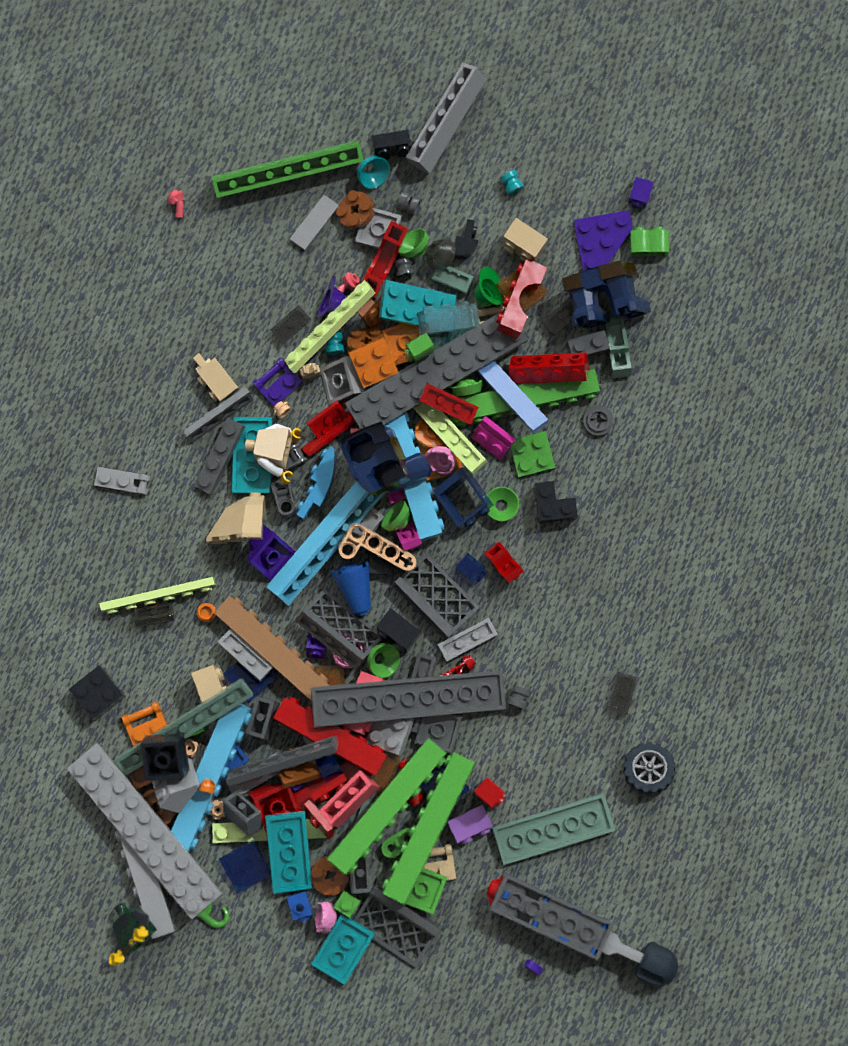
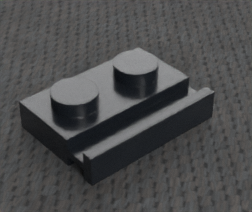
[368,536,397,575]

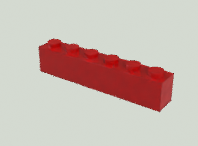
[273,697,387,777]

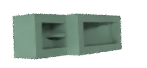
[605,317,632,378]

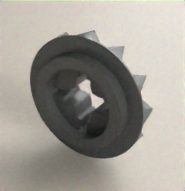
[583,405,614,436]

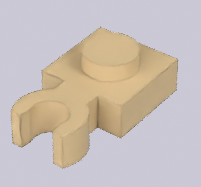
[300,363,321,379]

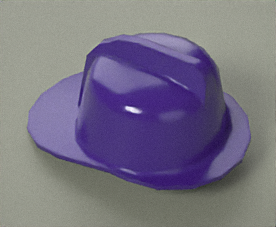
[318,275,345,318]

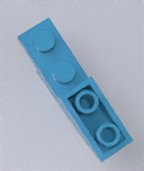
[296,446,335,521]

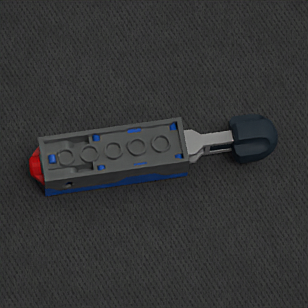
[486,873,679,986]

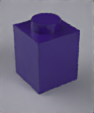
[628,177,654,209]

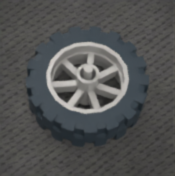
[623,742,676,796]

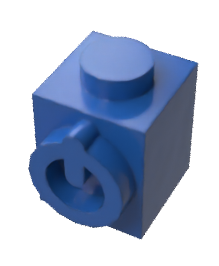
[287,891,313,922]

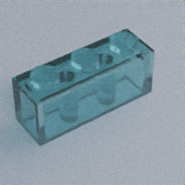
[417,301,479,336]

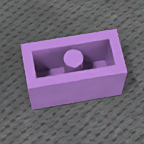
[447,805,492,845]

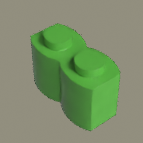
[629,227,669,257]
[404,333,435,363]

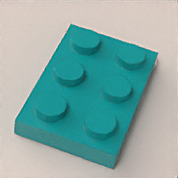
[311,913,375,985]

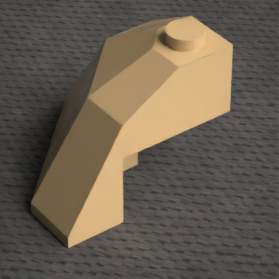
[206,493,265,544]

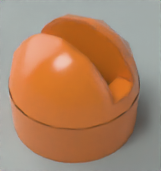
[198,779,215,794]

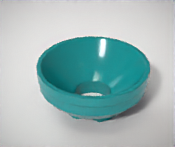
[357,155,390,189]

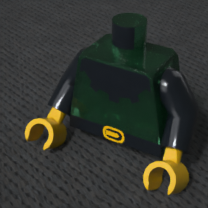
[109,903,157,966]

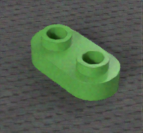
[381,828,411,858]

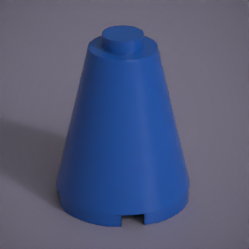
[331,561,371,616]

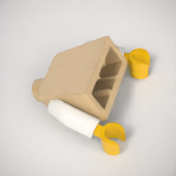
[245,424,301,484]

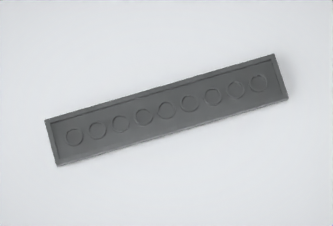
[345,310,528,429]
[310,670,506,727]

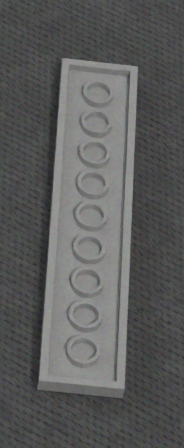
[67,743,223,919]

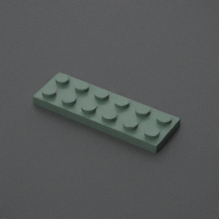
[492,793,616,865]

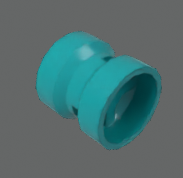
[500,170,525,196]
[325,332,344,355]

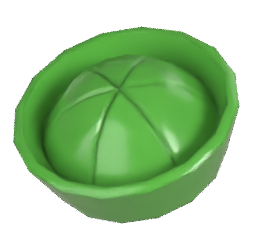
[450,379,482,397]

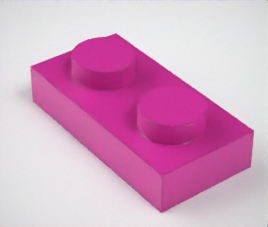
[395,522,422,551]

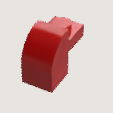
[484,542,524,583]

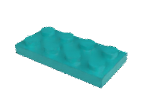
[379,280,456,333]
[232,417,272,494]
[265,811,312,894]

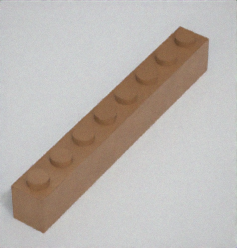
[214,595,330,700]

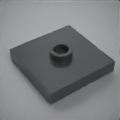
[415,714,462,754]

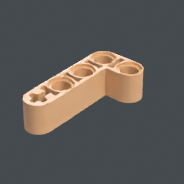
[338,523,416,571]

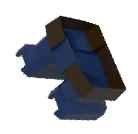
[562,260,651,329]
[340,421,432,496]

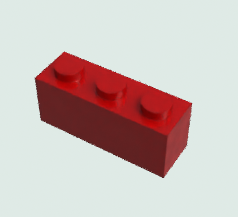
[473,777,505,808]

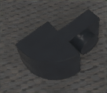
[453,219,479,259]

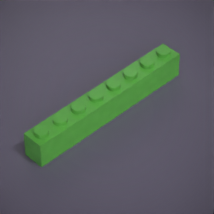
[212,140,364,198]
[448,369,600,428]
[327,738,446,875]
[382,752,475,905]

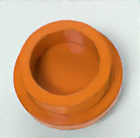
[197,603,216,622]

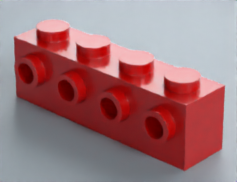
[508,352,589,384]

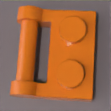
[121,701,167,746]

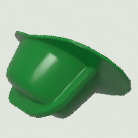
[474,267,502,308]

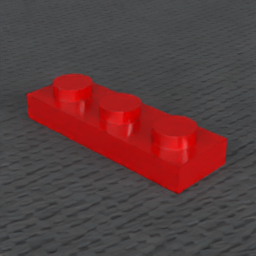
[418,383,479,424]

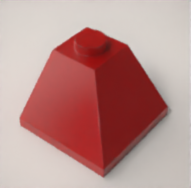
[248,783,299,833]

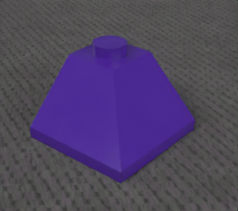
[248,525,296,581]

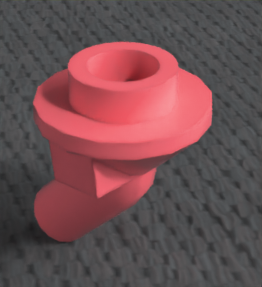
[167,190,185,217]
[337,272,360,293]

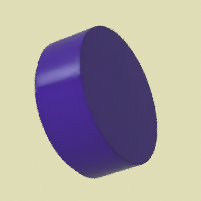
[523,959,543,976]

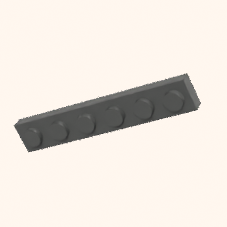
[226,736,339,786]

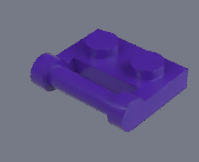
[252,357,303,406]

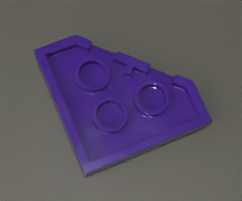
[573,210,633,271]

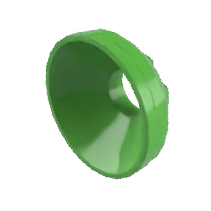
[398,228,429,259]
[487,487,519,522]
[381,500,411,531]
[367,643,400,678]

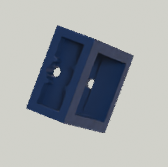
[433,467,494,529]

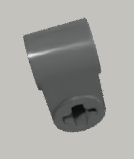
[283,443,309,472]
[271,483,296,518]

